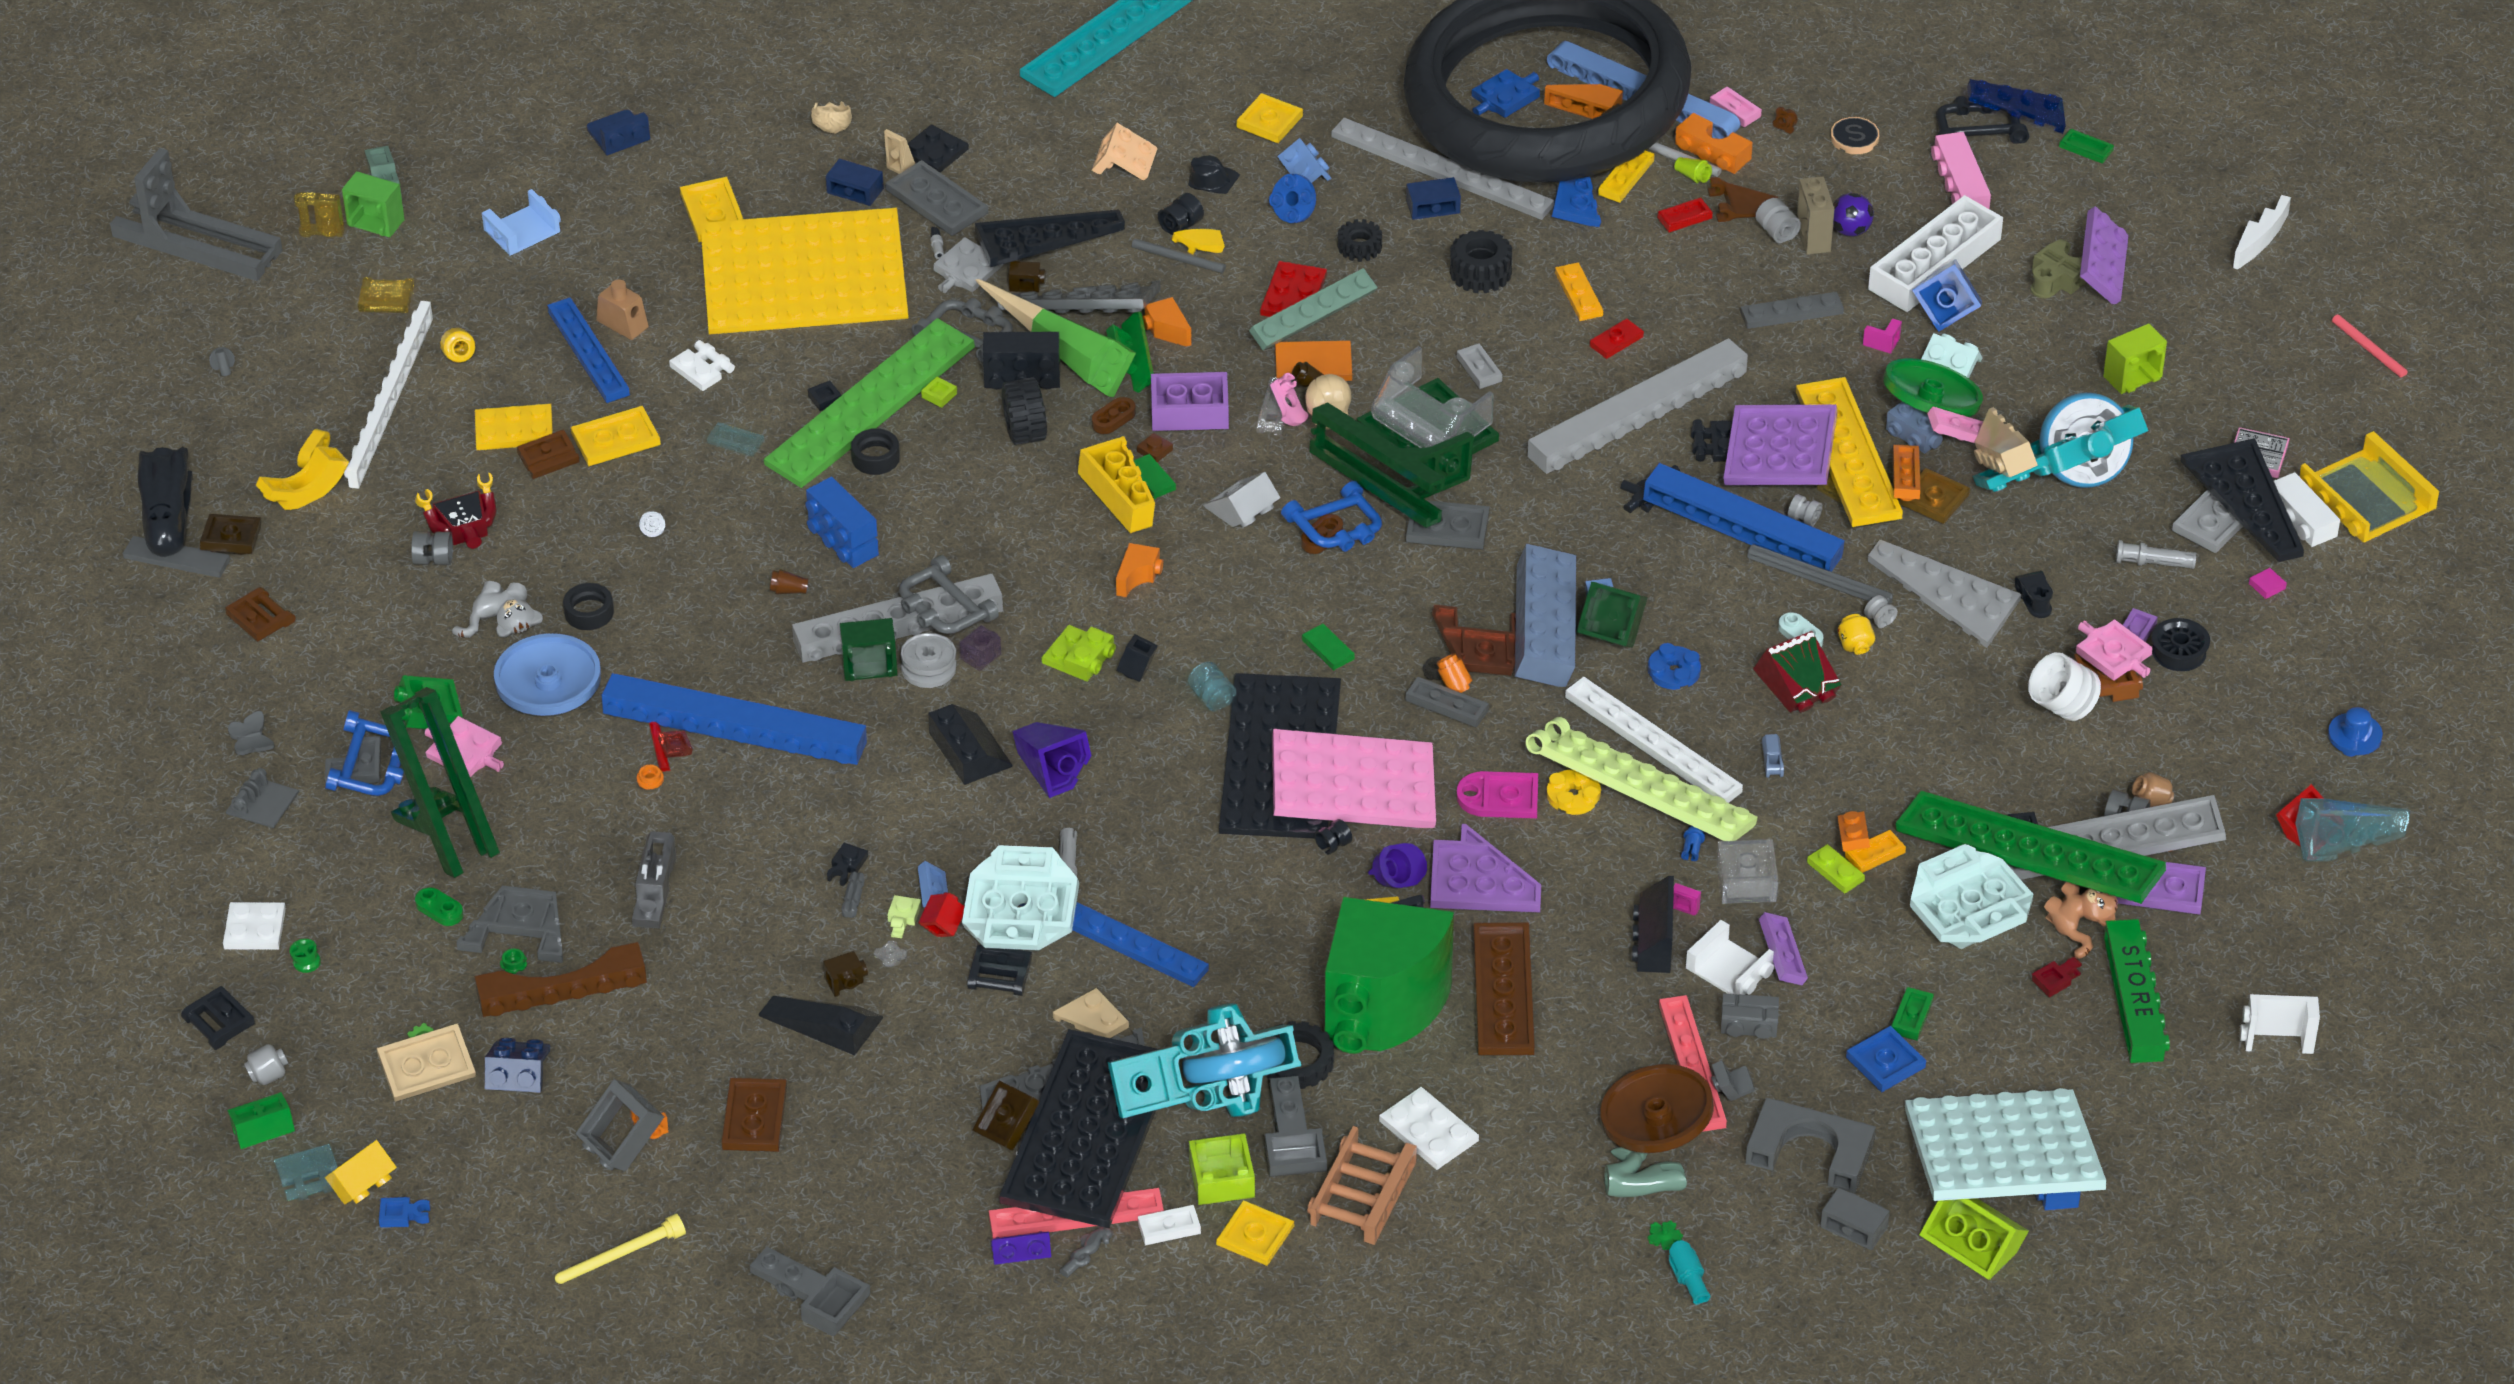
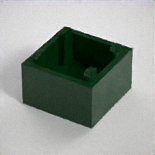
[1577,581,1648,648]
[840,618,898,681]

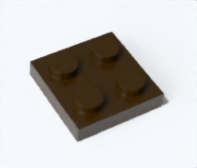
[200,514,261,554]
[972,1080,1040,1151]

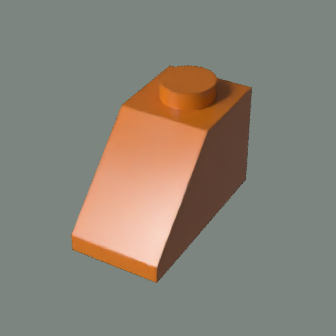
[1143,297,1191,347]

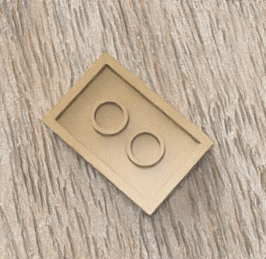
[377,1023,476,1102]

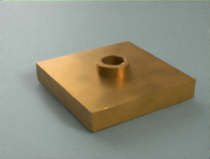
[1899,468,1970,524]

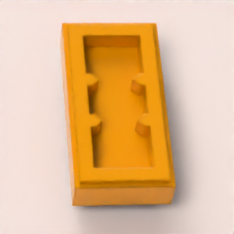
[1845,830,1906,873]

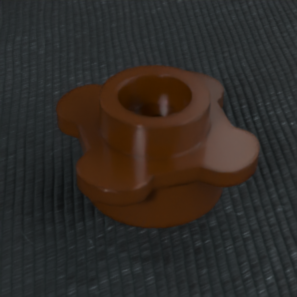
[1773,107,1798,134]

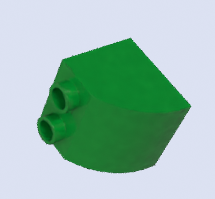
[1325,897,1454,1054]

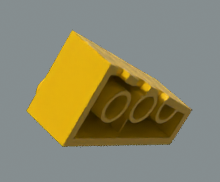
[1078,436,1155,533]

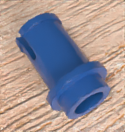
[1681,826,1705,862]

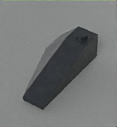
[759,996,883,1056]

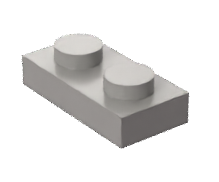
[1457,343,1502,389]

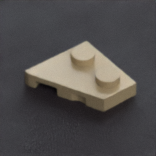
[1053,988,1129,1038]

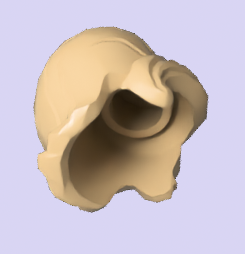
[1305,374,1352,430]

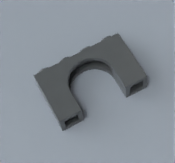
[1746,1097,1876,1193]

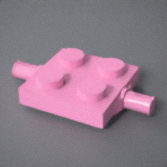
[2076,619,2152,681]
[425,716,504,777]

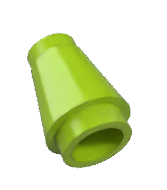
[1674,157,1712,183]

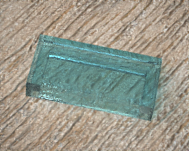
[707,422,764,457]

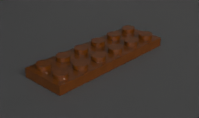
[1474,922,1535,1055]

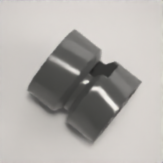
[411,531,453,565]
[2104,789,2151,816]

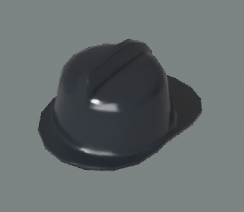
[1188,155,1240,194]

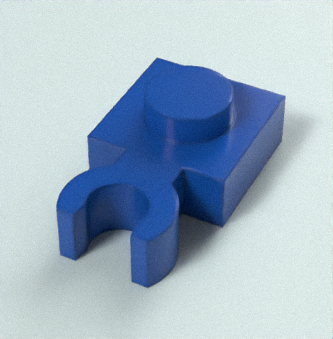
[379,1197,431,1227]

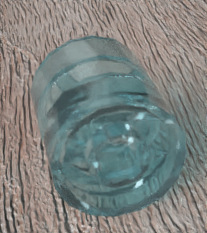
[1188,662,1236,712]

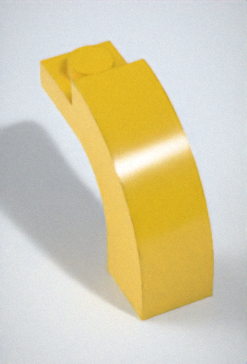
[256,446,349,510]

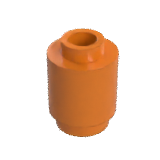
[1437,653,1472,693]

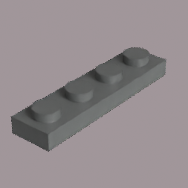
[1740,292,1844,329]

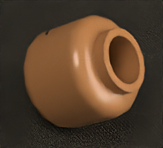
[2132,772,2174,807]

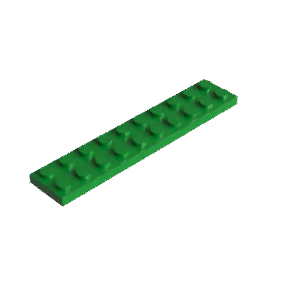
[1896,791,2166,904]

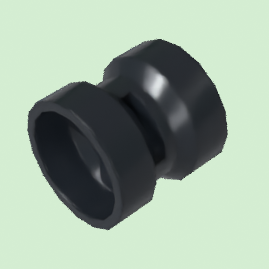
[1315,819,1352,855]

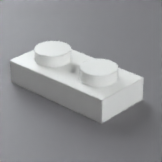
[1138,1205,1201,1245]

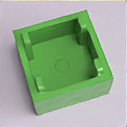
[342,171,405,237]

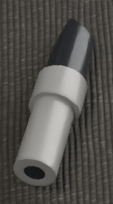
[930,227,944,259]

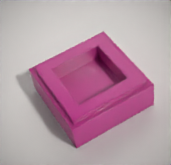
[2249,568,2287,599]
[1673,883,1701,916]

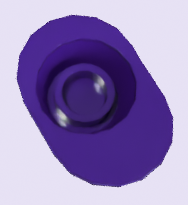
[1368,843,1427,888]

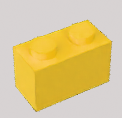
[324,1140,397,1204]

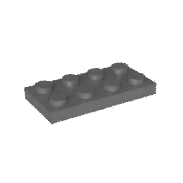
[886,160,988,236]

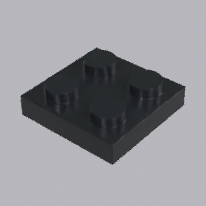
[908,124,969,173]

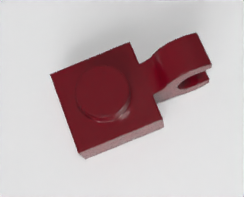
[2032,957,2082,998]

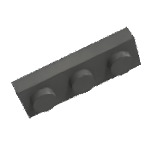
[1405,677,1489,728]

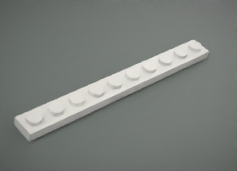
[344,301,433,489]

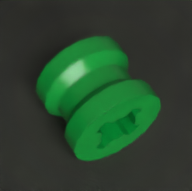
[289,939,321,973]

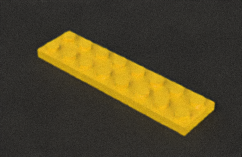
[1796,377,1903,527]

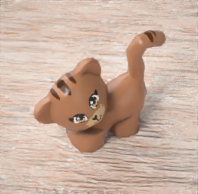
[2044,882,2118,959]

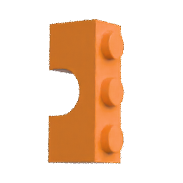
[1675,113,1753,174]

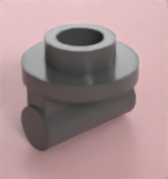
[209,347,235,376]

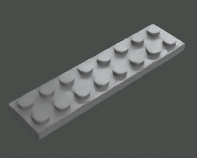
[2007,795,2226,880]

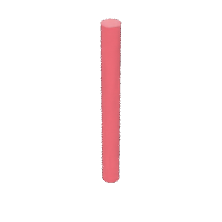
[2332,314,2408,378]

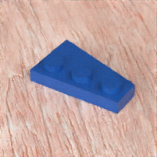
[1552,176,1601,227]

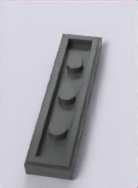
[123,536,230,578]

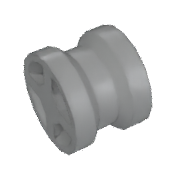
[1864,595,1898,628]

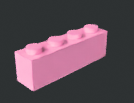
[1931,132,1991,209]

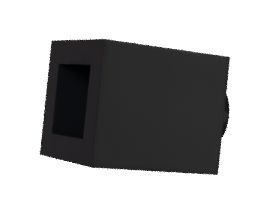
[1116,634,1158,682]

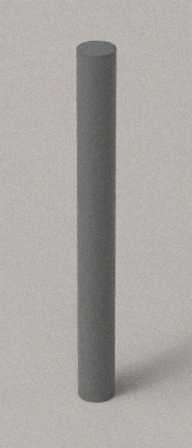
[1132,238,1226,274]

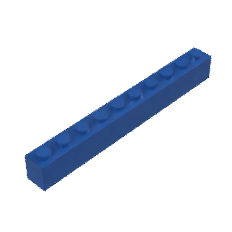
[602,673,867,765]

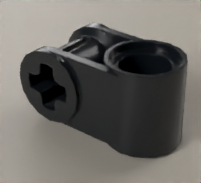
[2015,570,2053,618]

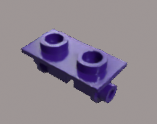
[991,1231,1051,1265]

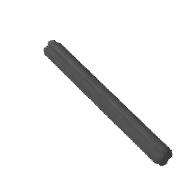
[1747,544,1893,605]

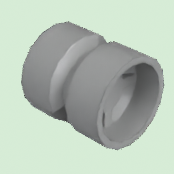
[1756,198,1801,244]

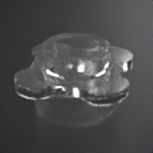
[874,941,907,967]

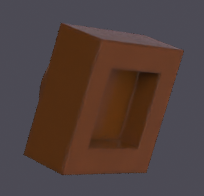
[1137,433,1173,462]

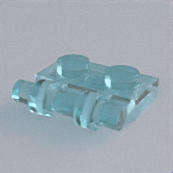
[274,1144,337,1201]

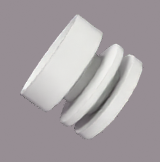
[2029,652,2101,721]

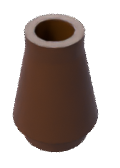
[769,569,808,594]

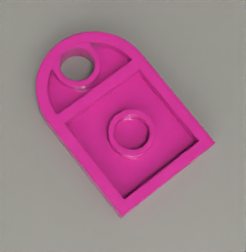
[1457,771,1538,818]

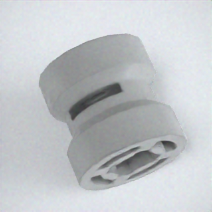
[1788,494,1823,527]

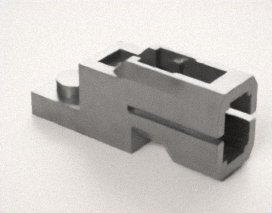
[632,831,676,929]

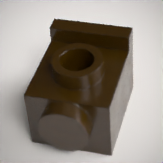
[1009,260,1046,293]
[823,951,868,997]

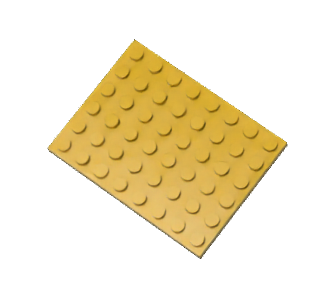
[700,208,908,334]

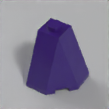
[1012,722,1092,798]

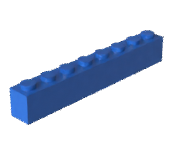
[1643,463,1845,572]

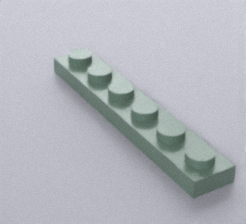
[1249,268,1378,351]

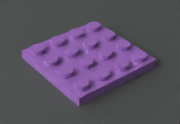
[1724,405,1837,485]

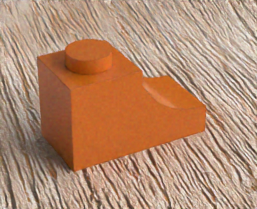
[1116,543,1164,597]

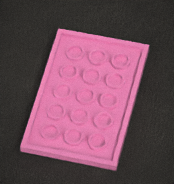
[1272,729,1436,828]

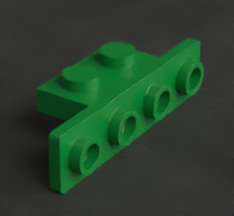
[1106,312,1154,393]

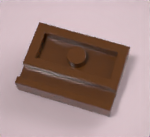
[517,429,579,479]

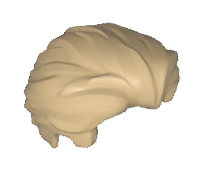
[811,101,852,134]

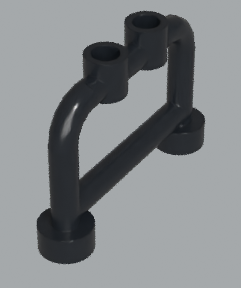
[1936,94,2029,144]

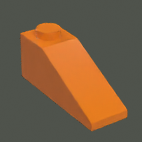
[1544,84,1623,119]

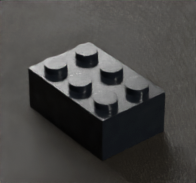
[983,332,1061,390]

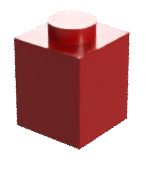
[918,892,965,937]

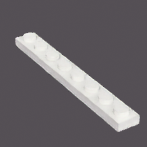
[1565,677,1743,803]

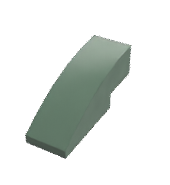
[364,146,402,197]

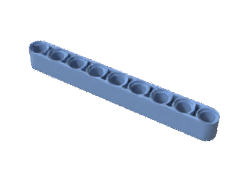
[1547,41,1741,139]

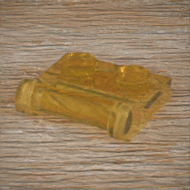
[294,192,344,238]
[358,277,414,313]

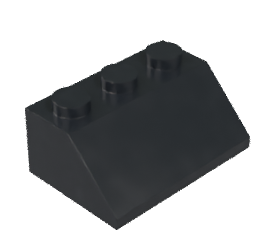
[928,704,1013,785]
[1632,876,1674,973]

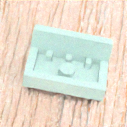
[1921,333,1982,378]

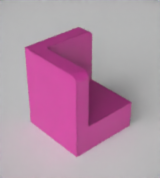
[1863,318,1902,354]

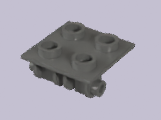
[226,768,299,828]

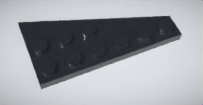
[975,209,1125,267]
[2180,438,2304,562]

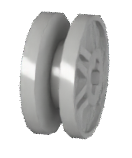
[901,633,956,688]

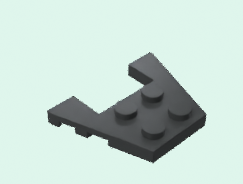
[457,885,563,963]

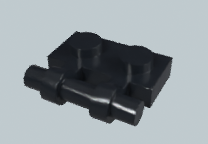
[1691,419,1733,462]

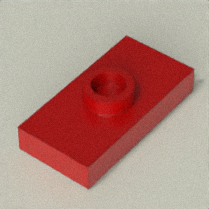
[1657,197,1713,232]
[1590,318,1644,359]

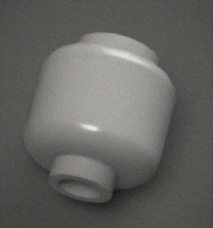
[244,1044,288,1085]

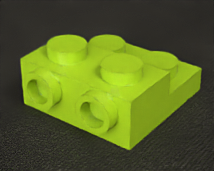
[1042,625,1116,681]

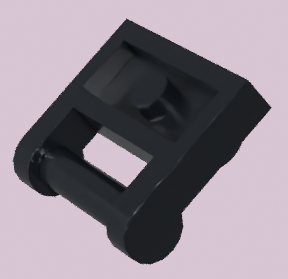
[968,945,1032,996]
[181,986,255,1050]

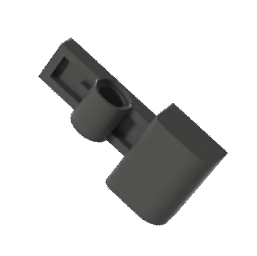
[1265,1076,1327,1177]
[750,1246,870,1336]

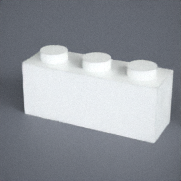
[2274,472,2340,547]

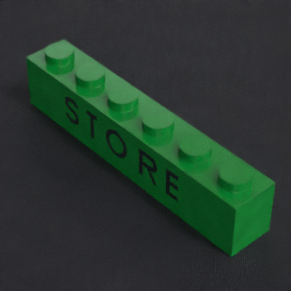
[2104,919,2170,1063]

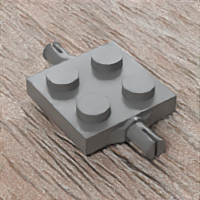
[934,237,1003,293]

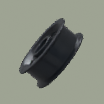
[2152,618,2210,671]

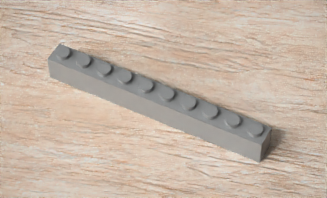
[1528,338,1748,474]

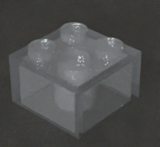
[1717,839,1778,904]

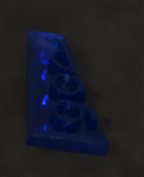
[1967,79,2066,134]

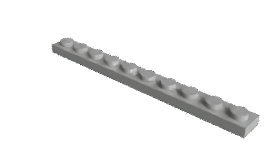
[1332,118,1554,220]

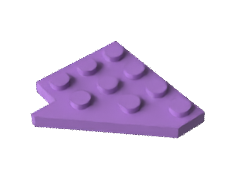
[1430,824,1541,912]

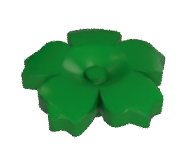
[1648,1220,1683,1250]

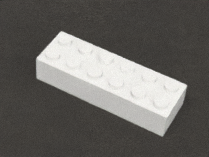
[1868,195,2003,312]

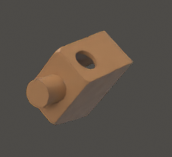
[596,280,649,340]

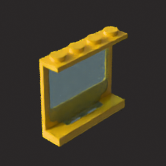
[2299,431,2439,543]

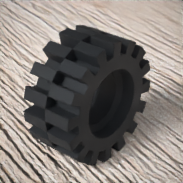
[1338,219,1382,262]

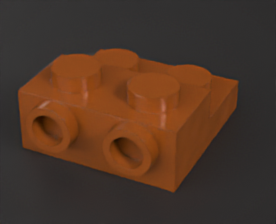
[2074,654,2143,702]

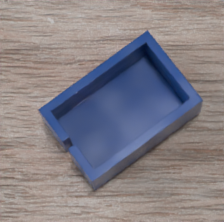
[805,477,879,568]

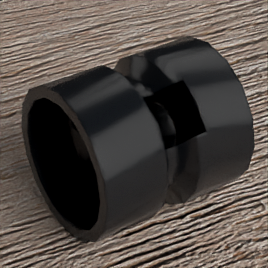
[1157,192,1204,236]

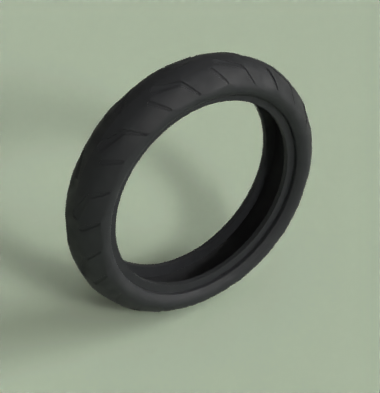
[1404,0,1691,182]

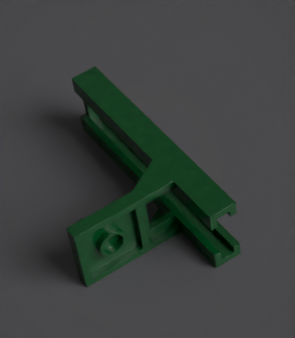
[1309,402,1474,528]
[380,687,500,878]

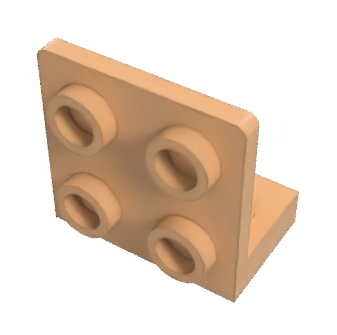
[1092,123,1157,180]

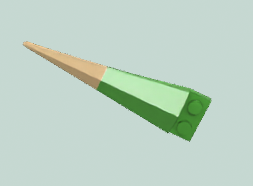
[975,279,1136,397]

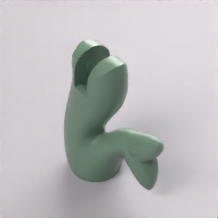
[1604,1147,1687,1197]

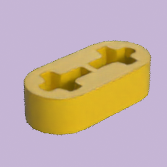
[297,429,330,468]

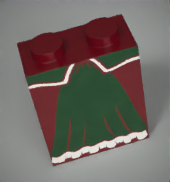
[1753,631,1842,713]

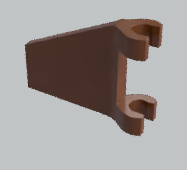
[1707,177,1778,222]

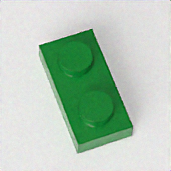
[1891,987,1934,1041]

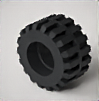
[1450,230,1512,293]
[1001,377,1047,445]

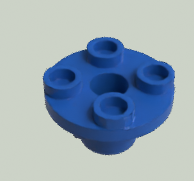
[1269,174,1316,223]
[2328,707,2383,757]

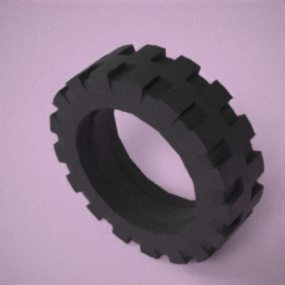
[1265,1021,1334,1089]

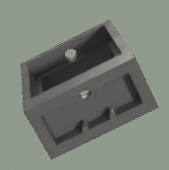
[575,1079,665,1171]

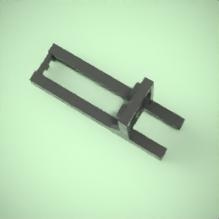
[110,148,283,281]

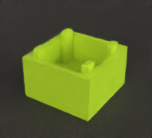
[2103,324,2167,394]
[1189,1134,1255,1205]

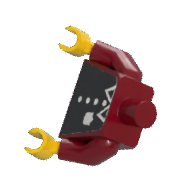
[415,472,497,549]

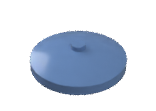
[494,633,601,716]

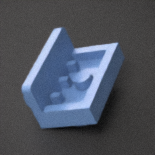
[1277,138,1331,183]

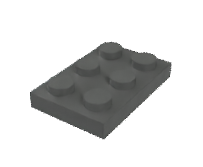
[1406,501,1490,549]

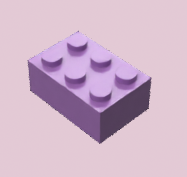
[1151,372,1229,431]

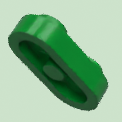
[415,887,463,926]

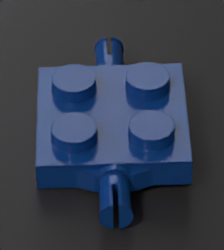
[1472,69,1540,118]

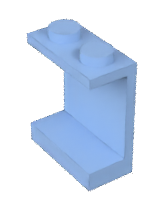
[482,189,561,256]

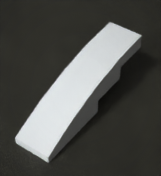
[2233,195,2291,269]

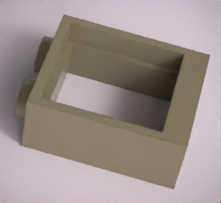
[1797,176,1834,254]

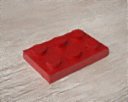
[1260,261,1327,317]

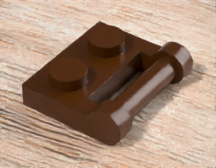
[225,587,296,642]

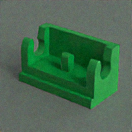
[227,1092,295,1149]

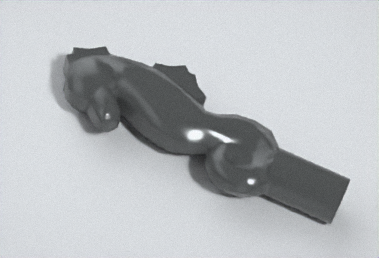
[1060,1226,1112,1278]

